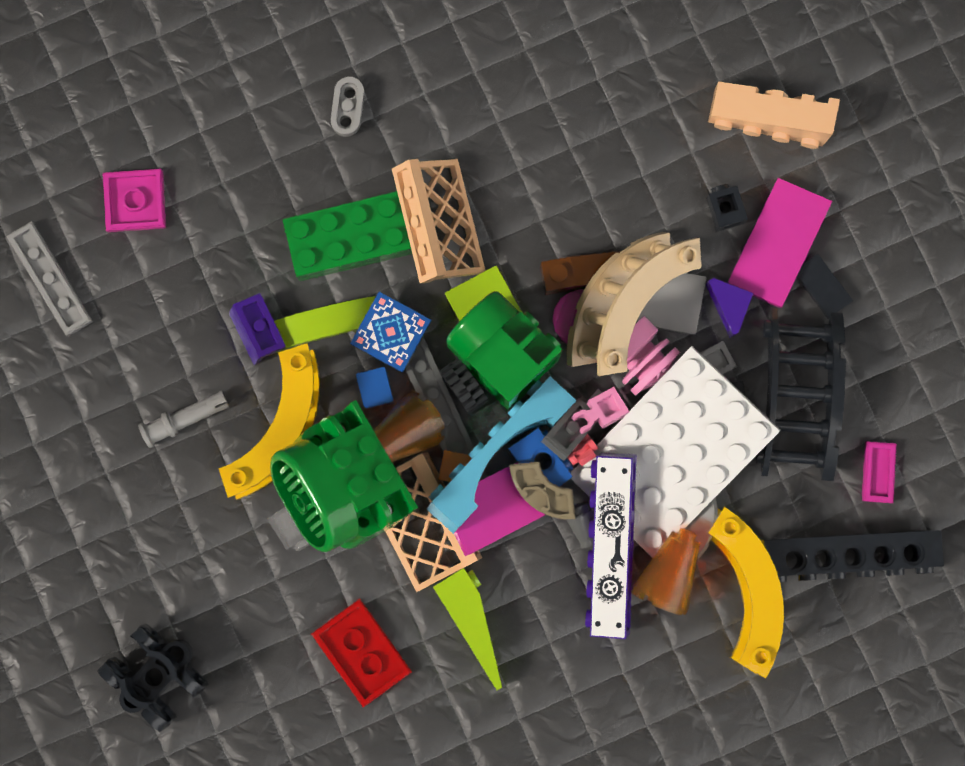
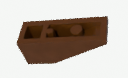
[540,251,621,296]

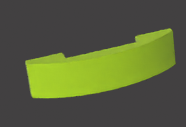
[274,296,375,352]

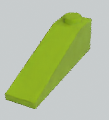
[433,568,502,690]

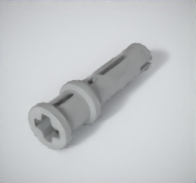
[138,390,230,448]

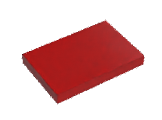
[311,598,412,707]

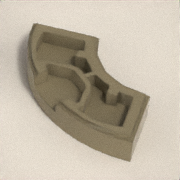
[509,462,575,520]

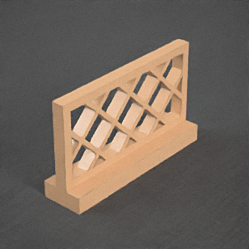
[392,159,486,283]
[386,452,482,592]

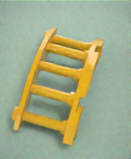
[219,343,320,500]
[708,507,784,678]

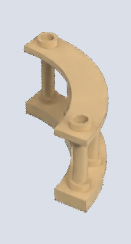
[567,232,701,376]

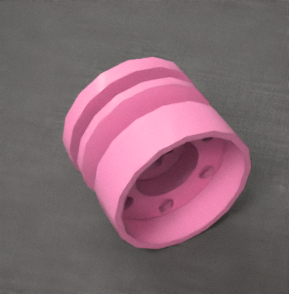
[622,316,680,396]

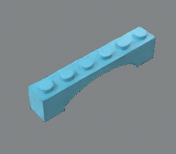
[427,377,576,534]

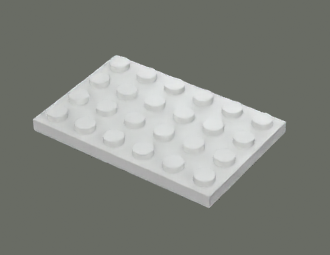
[571,346,780,559]

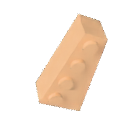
[708,82,840,149]

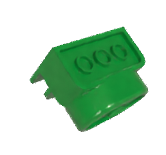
[446,291,563,411]
[270,400,418,552]

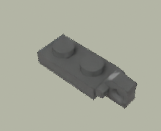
[541,389,603,461]

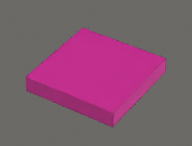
[103,169,166,232]

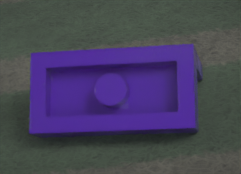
[229,293,286,365]

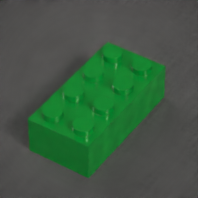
[282,191,412,282]

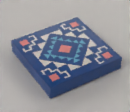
[350,292,431,373]

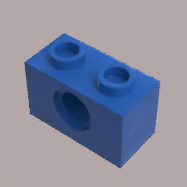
[508,428,574,487]

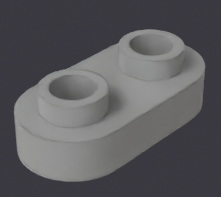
[331,77,365,137]

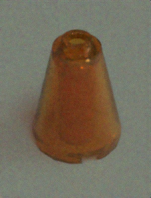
[373,392,445,462]
[630,527,701,615]

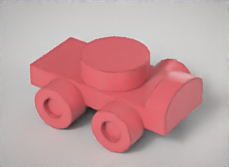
[567,434,598,466]

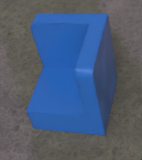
[356,367,395,408]

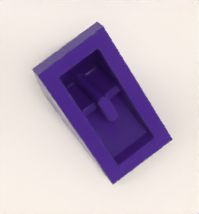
[705,278,753,338]

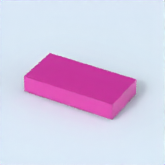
[862,442,897,503]

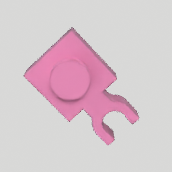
[572,387,630,434]

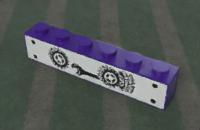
[585,453,637,639]

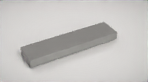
[6,221,93,337]

